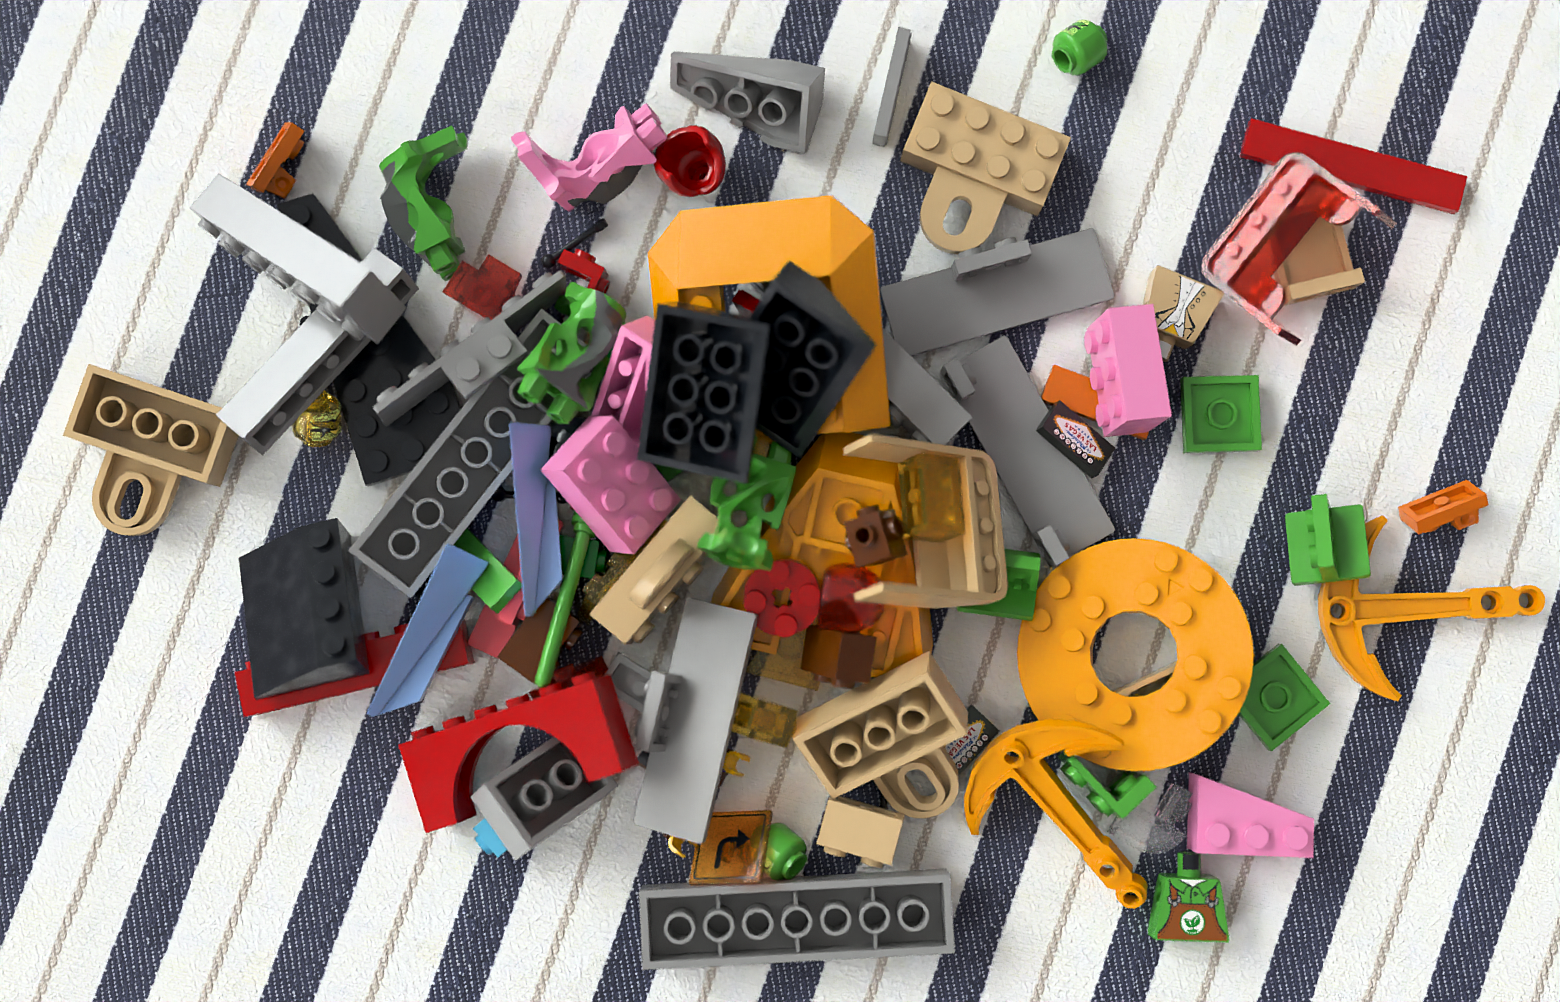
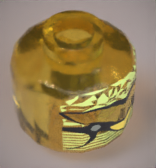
[291,390,342,447]

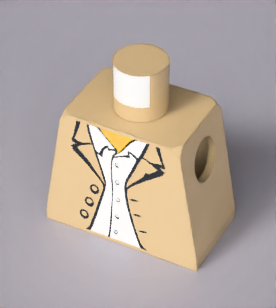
[1143,265,1224,362]

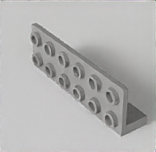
[940,336,1115,567]

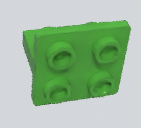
[1285,494,1371,586]
[957,549,1041,621]

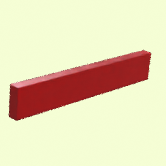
[1239,118,1468,214]

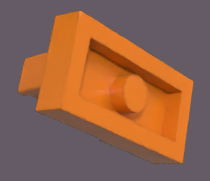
[246,122,304,198]
[1398,480,1488,534]

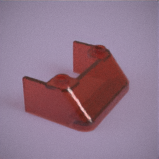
[1201,152,1397,346]

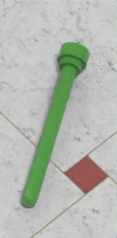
[535,510,595,688]

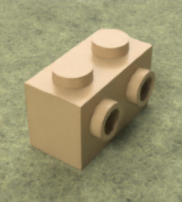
[816,796,905,868]

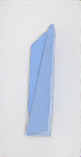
[509,422,563,617]
[367,544,489,717]

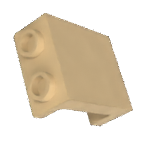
[1259,193,1365,306]

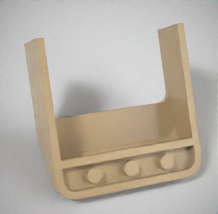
[843,434,1008,608]

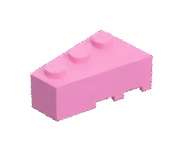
[591,316,655,447]
[1187,772,1314,858]

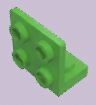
[1058,752,1157,819]

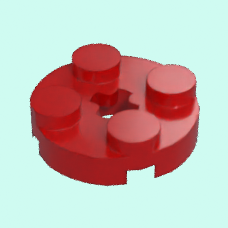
[743,558,821,638]

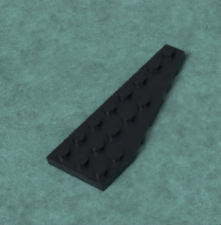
[277,193,461,487]

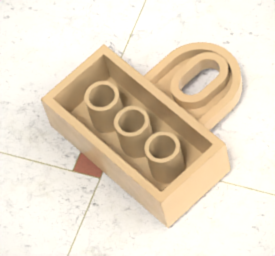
[901,81,1071,254]
[62,364,239,536]
[590,495,718,644]
[793,651,968,818]

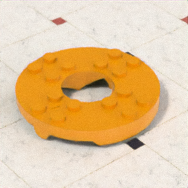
[1017,538,1253,771]

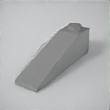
[670,51,825,154]

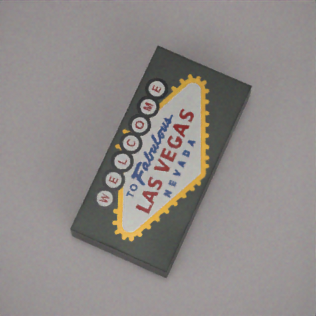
[1036,400,1115,479]
[944,705,1000,775]

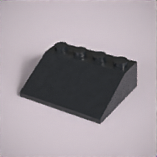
[749,260,877,458]
[637,301,772,484]
[239,518,370,700]

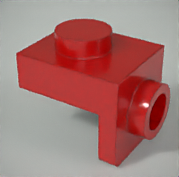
[558,249,610,294]

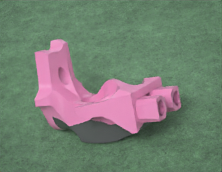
[511,103,668,212]

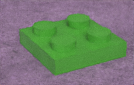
[1180,375,1262,453]
[1239,644,1330,751]

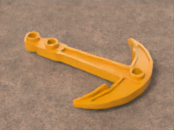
[1318,515,1545,701]
[964,719,1148,909]

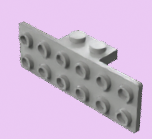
[880,228,1114,356]
[373,270,566,426]
[634,598,758,844]

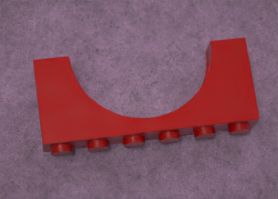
[398,671,639,833]

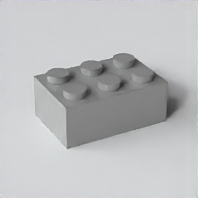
[471,737,619,861]

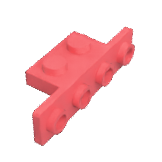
[468,519,564,659]

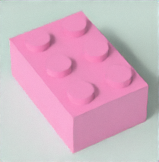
[1084,304,1172,437]
[540,416,681,554]

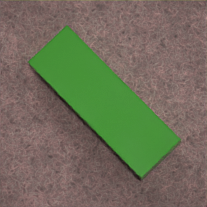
[453,528,522,614]

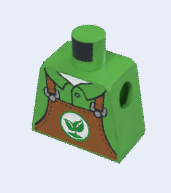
[1148,852,1229,942]

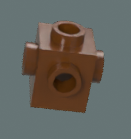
[844,505,908,568]

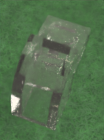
[1107,783,1192,854]

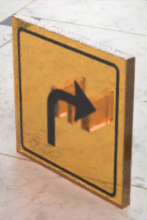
[689,810,773,886]

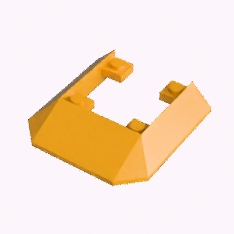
[648,195,891,434]

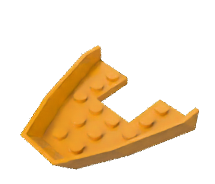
[710,432,933,678]

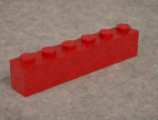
[234,619,475,717]

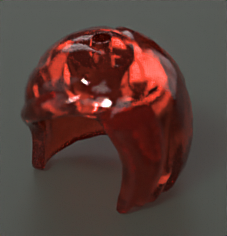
[817,563,885,632]

